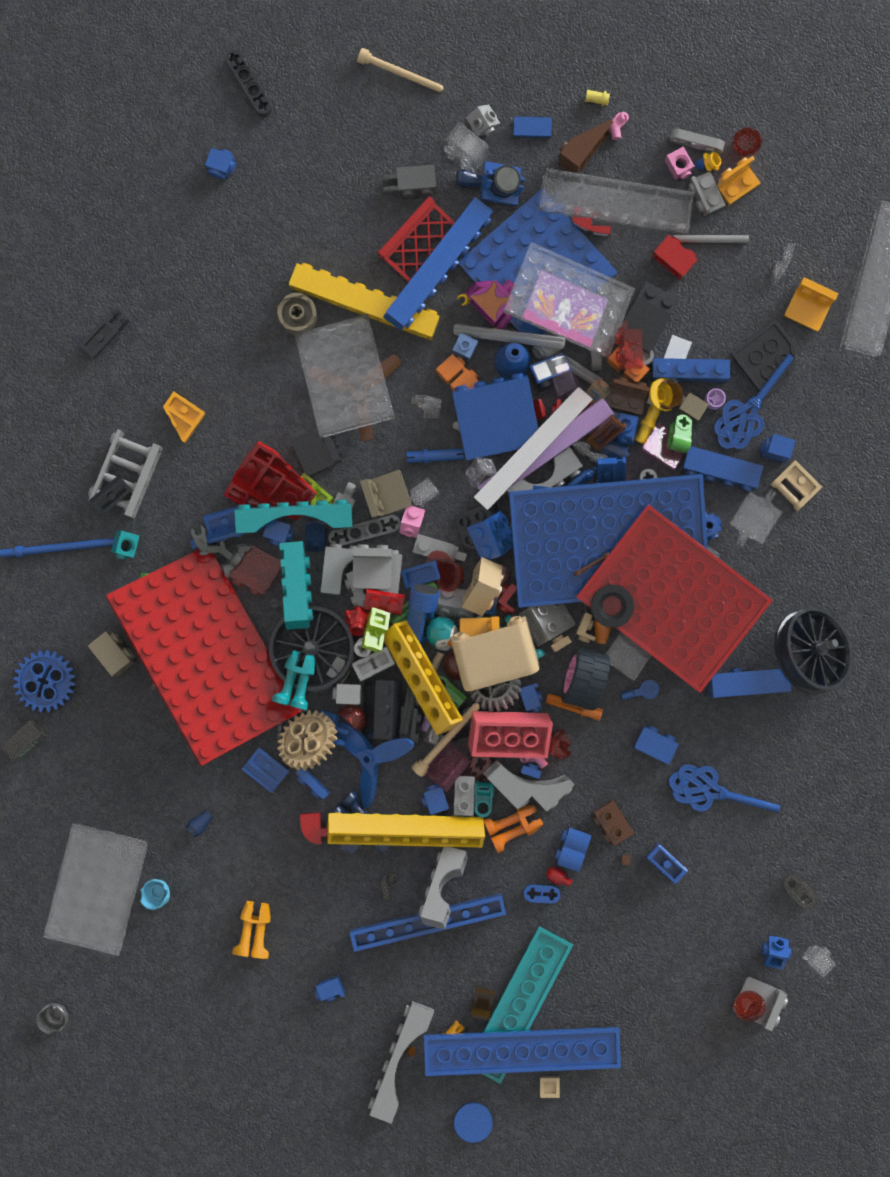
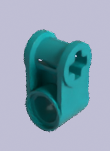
[474,780,494,817]

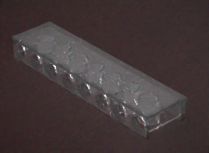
[538,168,694,235]
[840,200,890,358]

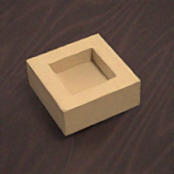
[550,635,571,652]
[540,1076,560,1098]

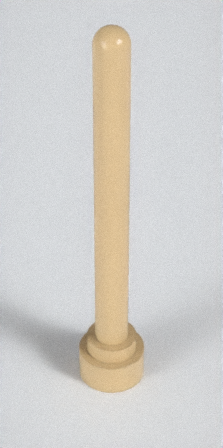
[357,48,444,92]
[411,703,480,777]

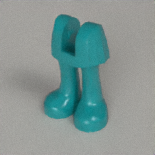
[271,650,315,710]

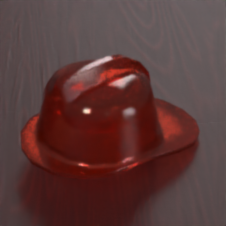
[425,550,464,592]

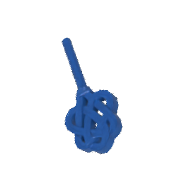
[714,354,794,449]
[668,764,780,813]

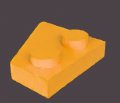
[163,392,206,443]

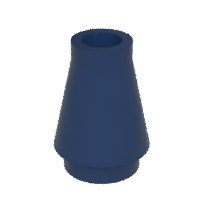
[456,169,482,188]
[185,810,214,838]

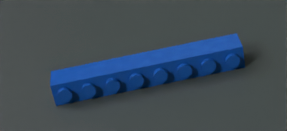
[383,197,493,331]
[350,893,506,952]

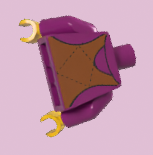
[457,280,516,330]

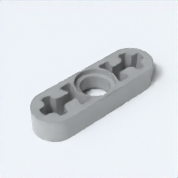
[670,129,725,154]

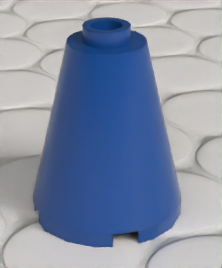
[494,342,532,379]

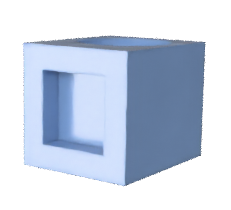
[452,333,478,362]

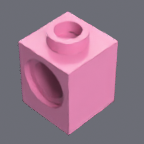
[665,146,694,180]

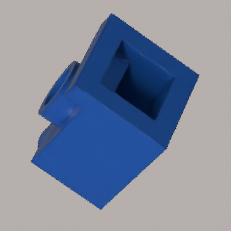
[520,683,543,713]
[314,975,345,1002]

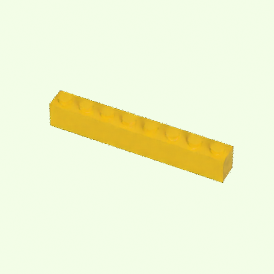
[289,263,440,341]
[327,812,485,848]

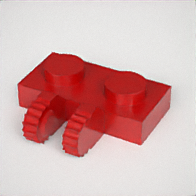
[363,589,405,615]

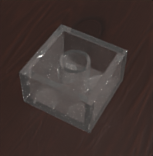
[445,122,489,173]

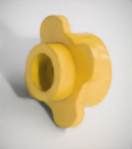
[703,152,721,171]

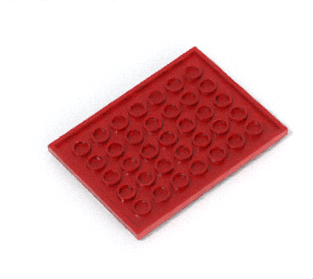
[576,504,773,693]

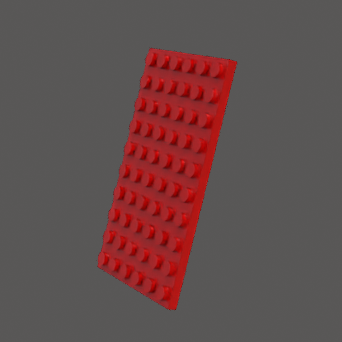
[106,545,302,767]

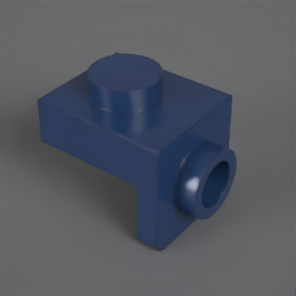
[306,521,326,552]

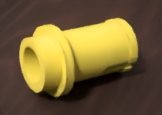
[585,90,610,107]

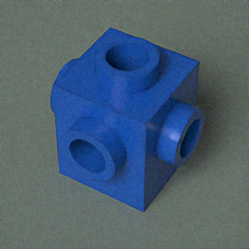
[705,512,722,541]
[762,936,791,970]

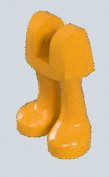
[232,901,271,959]

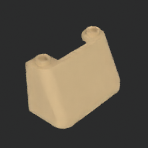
[451,616,539,691]

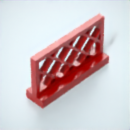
[377,196,455,283]

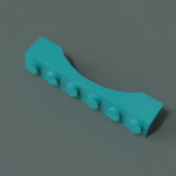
[234,499,352,533]

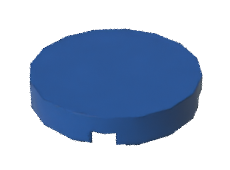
[454,1102,493,1143]

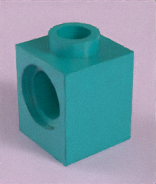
[111,530,139,560]

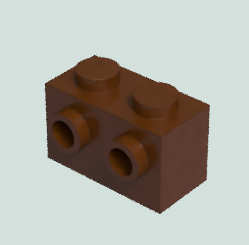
[592,800,634,846]

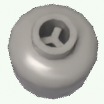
[532,333,561,360]

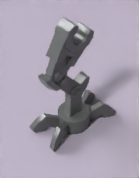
[189,525,250,578]

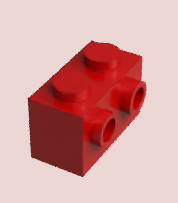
[652,235,698,281]

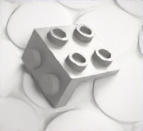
[352,545,392,589]
[733,977,788,1031]

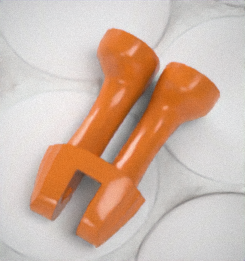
[484,805,543,854]

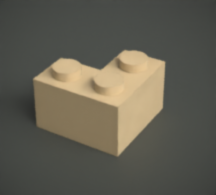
[462,557,504,616]

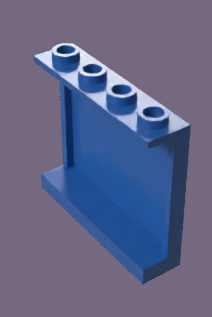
[451,373,538,460]

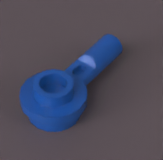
[621,680,659,700]

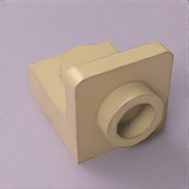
[576,612,596,643]

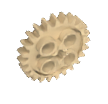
[277,710,337,771]

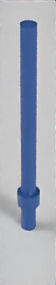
[0,538,114,558]

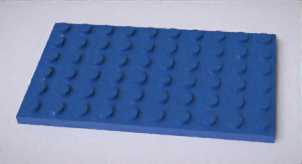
[509,474,708,607]

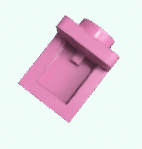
[399,506,425,538]

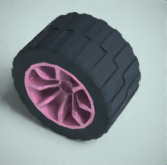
[561,647,610,711]

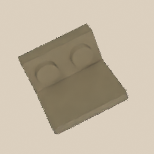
[360,470,412,518]

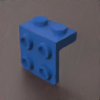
[467,511,513,560]

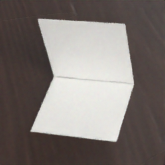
[326,657,353,684]

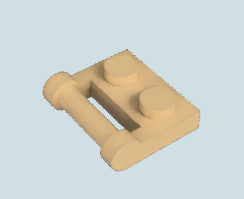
[770,460,822,511]

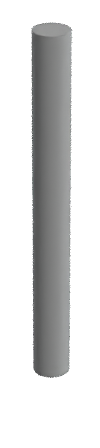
[673,235,749,243]

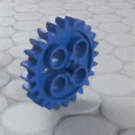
[13,650,77,713]

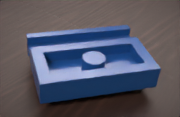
[596,457,626,483]
[242,747,289,793]
[295,768,330,800]

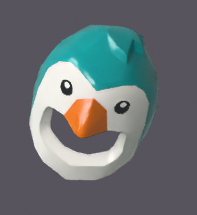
[426,616,458,651]

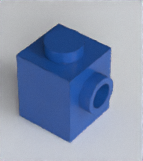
[263,520,294,547]
[421,784,449,815]

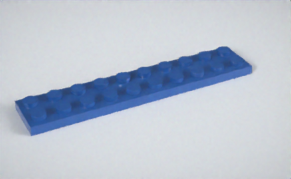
[424,1027,621,1076]

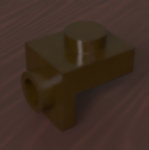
[470,987,495,1021]

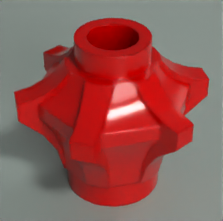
[344,606,370,636]

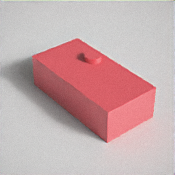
[468,711,553,758]

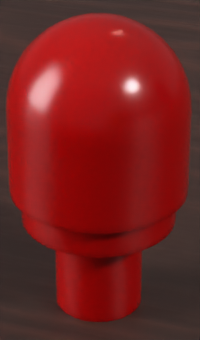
[546,867,573,887]

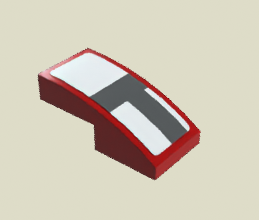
[572,217,611,236]

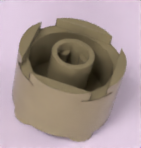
[277,293,317,335]

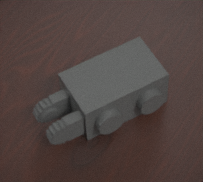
[382,165,436,197]

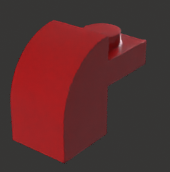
[300,812,327,844]

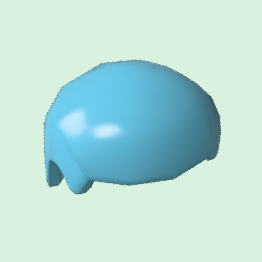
[140,879,170,910]

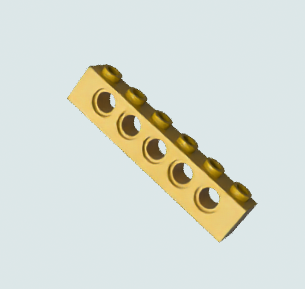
[384,620,463,735]

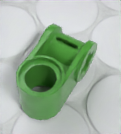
[667,414,692,454]

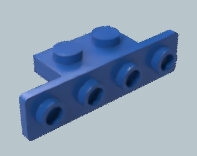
[191,506,266,549]

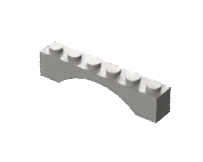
[368,1001,434,1124]

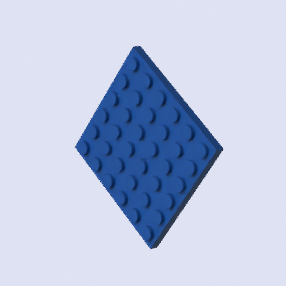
[457,189,618,348]

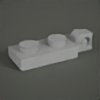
[413,534,467,564]

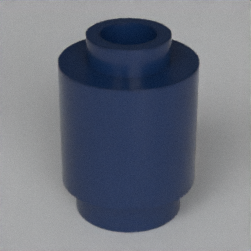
[600,439,630,460]

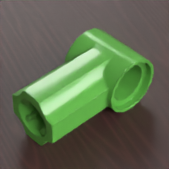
[439,676,467,709]

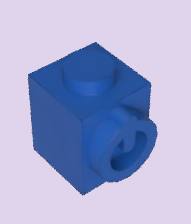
[205,148,236,179]
[614,413,639,445]

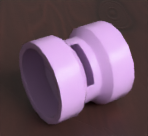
[704,388,726,410]

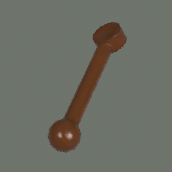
[573,552,609,576]

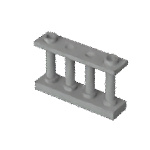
[88,429,163,519]

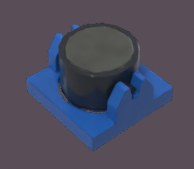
[480,161,525,206]

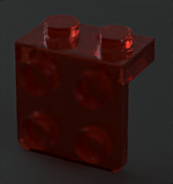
[229,545,281,596]

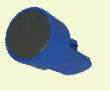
[407,584,440,644]

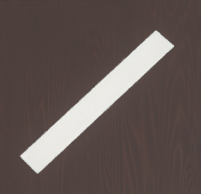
[474,387,593,510]

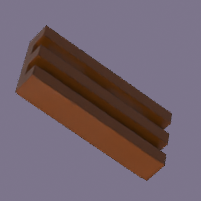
[585,415,626,451]

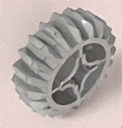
[469,678,521,712]

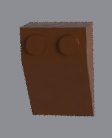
[558,119,613,177]

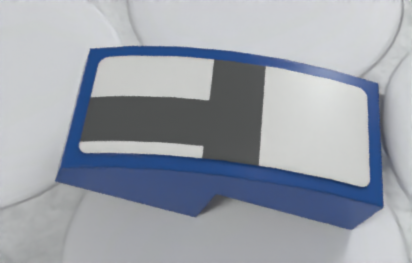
[530,353,572,384]

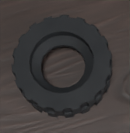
[591,584,634,628]

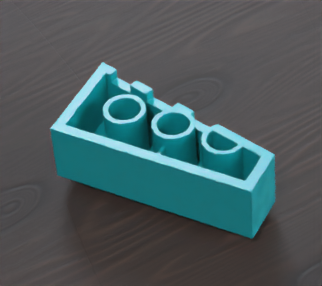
[279,541,313,630]

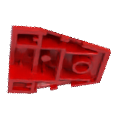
[223,441,317,520]

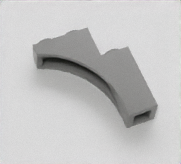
[483,760,575,811]

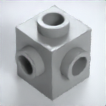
[466,104,500,137]

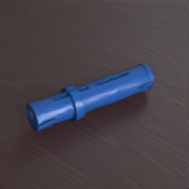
[406,448,464,464]

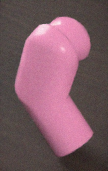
[520,758,548,769]

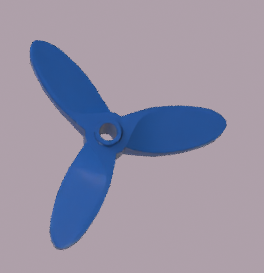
[335,721,414,809]

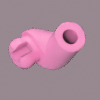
[611,112,629,140]

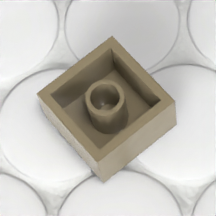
[88,631,136,677]

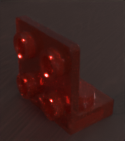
[615,321,643,369]

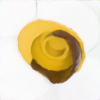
[649,378,683,411]

